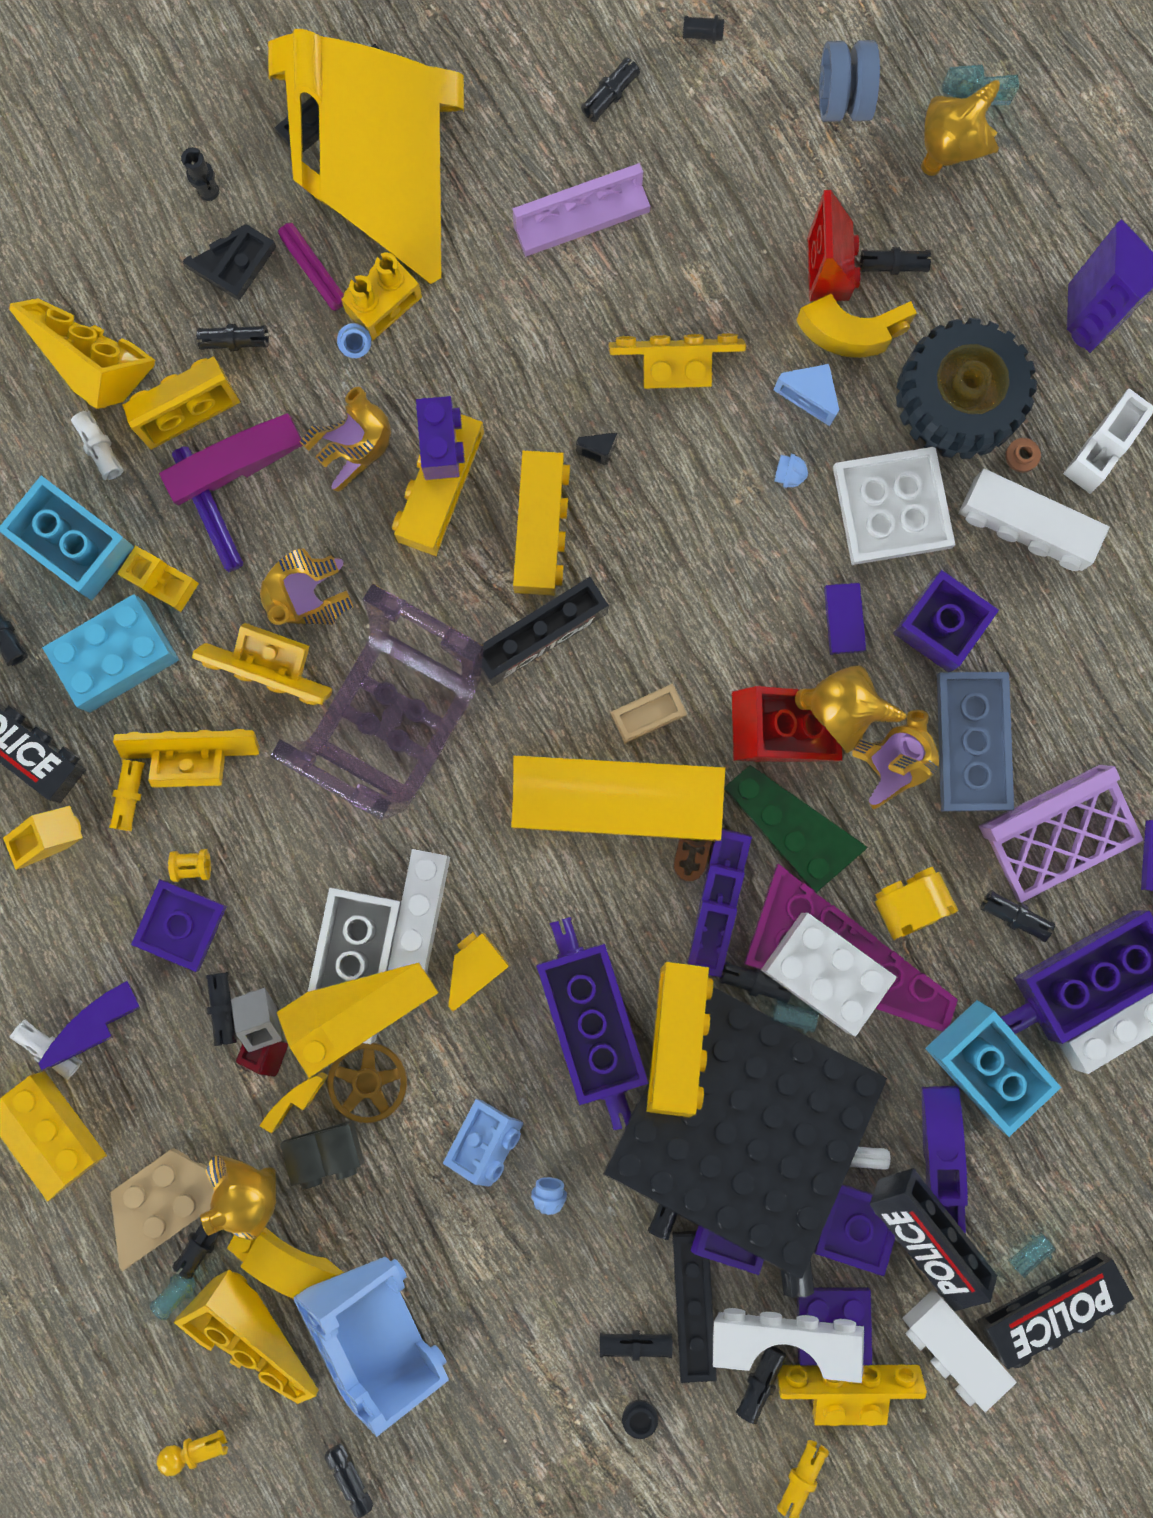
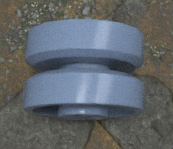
[819,40,880,122]

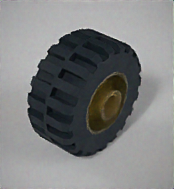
[896,318,1037,459]

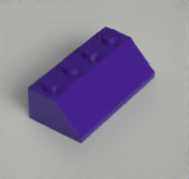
[1067,219,1153,353]

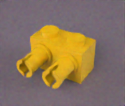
[341,252,422,341]

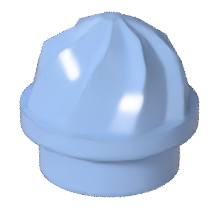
[337,323,371,358]
[774,453,808,488]
[531,1177,567,1215]

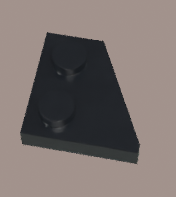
[183,224,276,301]

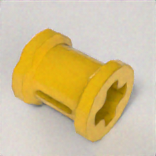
[168,849,211,882]

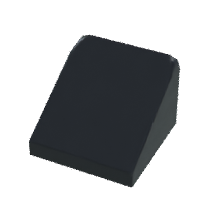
[576,433,618,465]

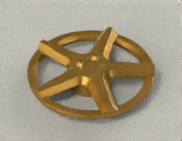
[327,1043,407,1123]

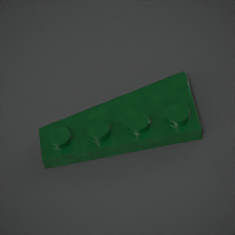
[724,765,868,893]

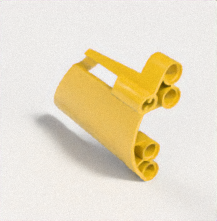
[268,29,464,284]

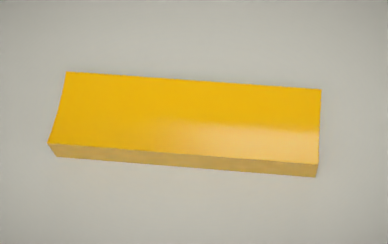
[511,755,725,841]

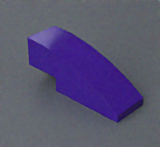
[38,981,140,1071]

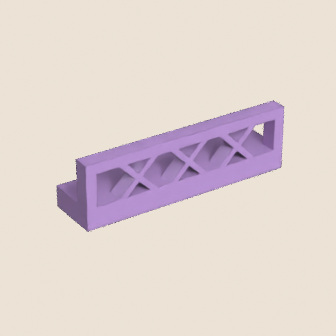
[512,163,650,257]

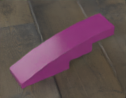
[159,413,303,506]

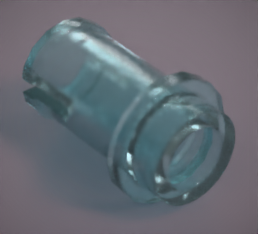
[772,1000,819,1034]
[1008,1232,1056,1279]
[150,1274,197,1320]

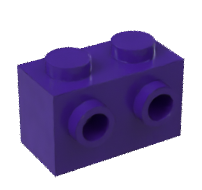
[416,396,465,480]

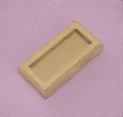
[610,684,687,745]

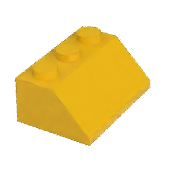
[122,356,241,450]
[0,1071,107,1202]

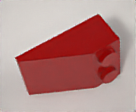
[807,190,860,301]
[732,686,842,762]

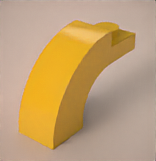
[796,293,917,358]
[227,1227,344,1299]

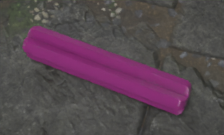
[278,222,344,311]

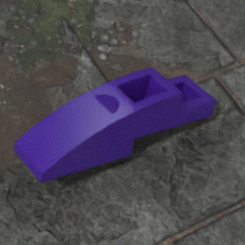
[922,1086,968,1234]

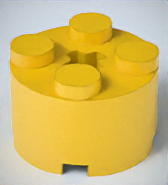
[874,866,959,941]

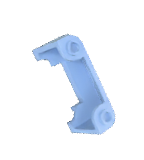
[294,1257,449,1437]

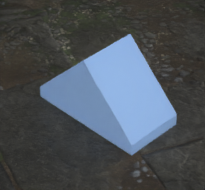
[774,364,839,426]

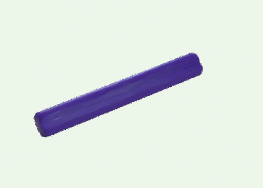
[172,446,243,572]

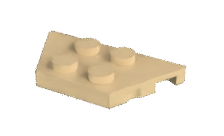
[110,1148,215,1272]

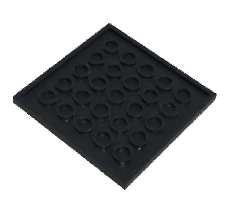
[603,987,887,1279]

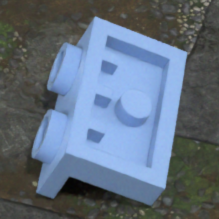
[443,1099,523,1186]

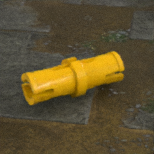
[109,759,145,832]
[777,1440,829,1518]

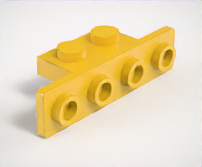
[609,333,746,389]
[192,623,333,705]
[113,729,260,787]
[777,1365,927,1426]

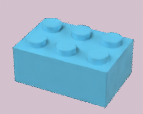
[0,475,134,601]
[42,594,179,713]
[925,1000,1062,1137]

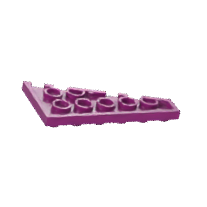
[744,864,958,1032]

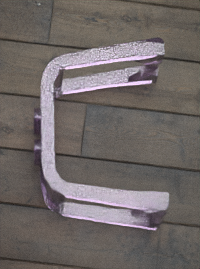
[271,583,484,821]

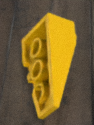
[9,298,155,409]
[276,962,439,1078]
[173,1269,319,1404]

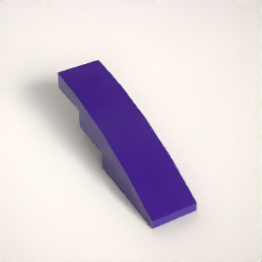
[687,829,752,978]

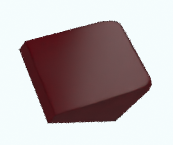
[235,1041,288,1077]

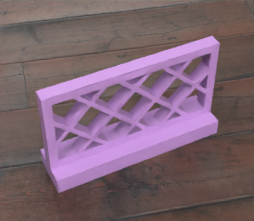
[979,765,1143,903]

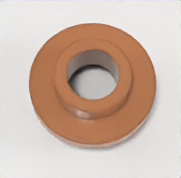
[1005,438,1041,473]

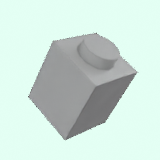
[231,987,282,1052]

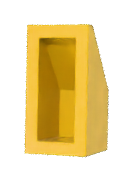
[3,806,83,870]
[448,932,510,1012]

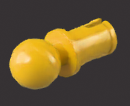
[156,1430,228,1476]

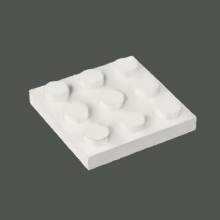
[833,447,955,565]

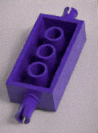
[1001,910,1153,1044]
[536,917,649,1130]

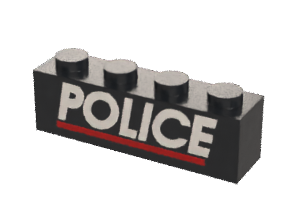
[471,577,609,686]
[0,704,86,803]
[870,1168,998,1311]
[977,1251,1134,1369]

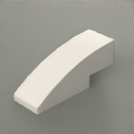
[1063,388,1153,494]

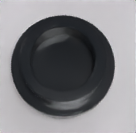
[622,1400,658,1439]

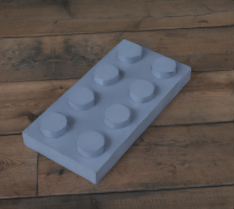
[937,672,1014,812]

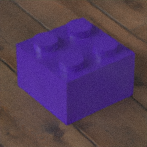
[893,570,999,672]

